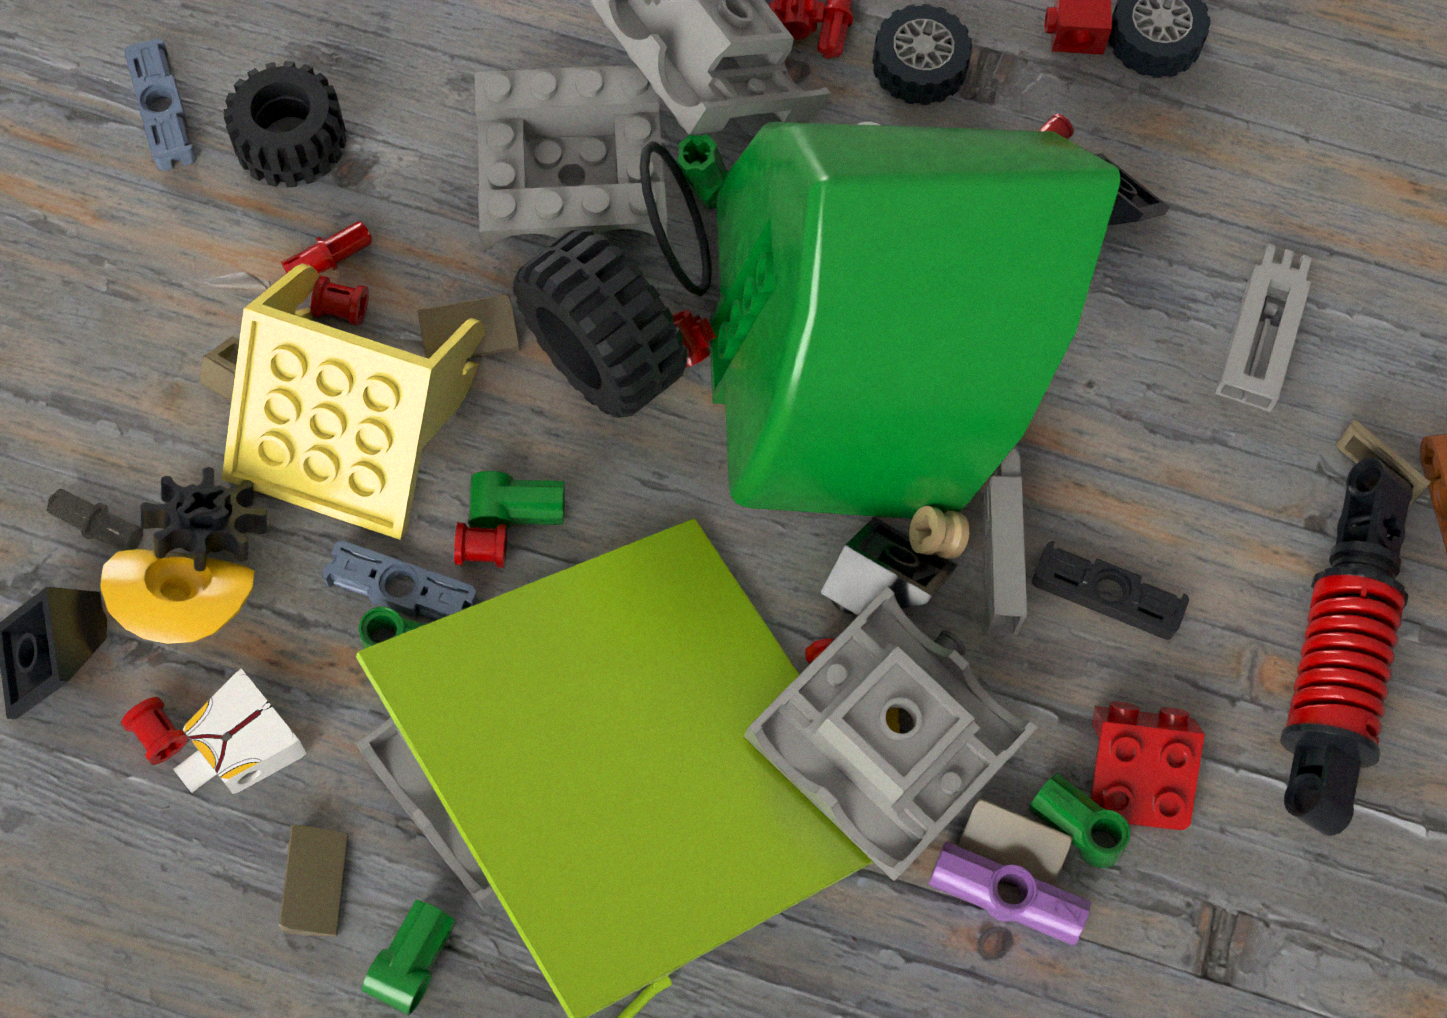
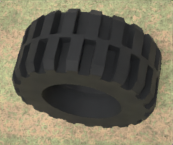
[513,230,687,418]

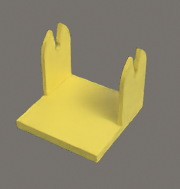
[222,264,485,540]

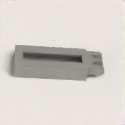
[1214,243,1312,412]
[982,449,1027,635]

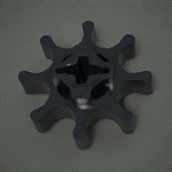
[140,467,267,571]

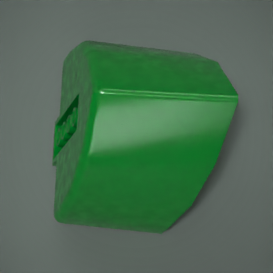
[709,122,1120,519]

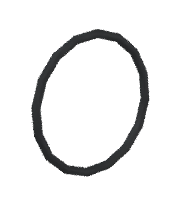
[639,141,712,296]

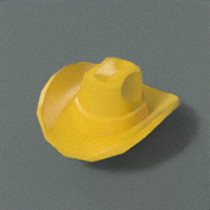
[100,549,255,644]

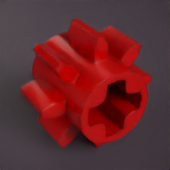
[769,0,824,40]
[673,310,716,368]

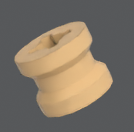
[909,506,970,559]

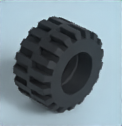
[224,61,346,188]

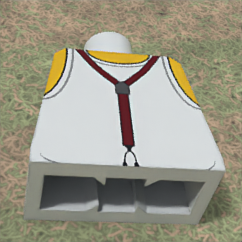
[173,668,307,794]

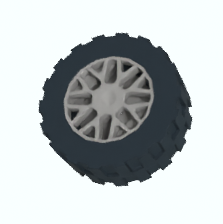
[1108,0,1211,78]
[872,4,972,105]

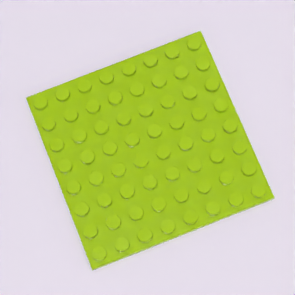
[356,518,873,1018]

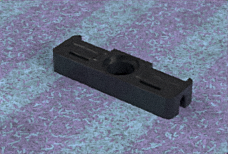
[1032,541,1189,640]

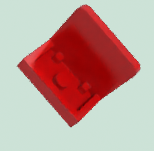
[1090,701,1205,830]

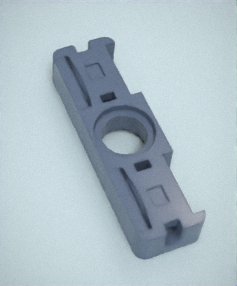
[124,39,197,171]
[322,541,478,620]

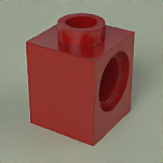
[1044,0,1112,55]

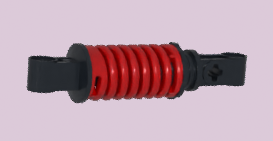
[1280,457,1412,836]

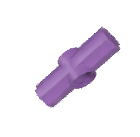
[928,841,1091,946]

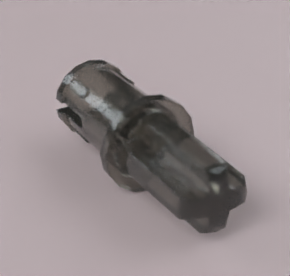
[46,489,143,551]

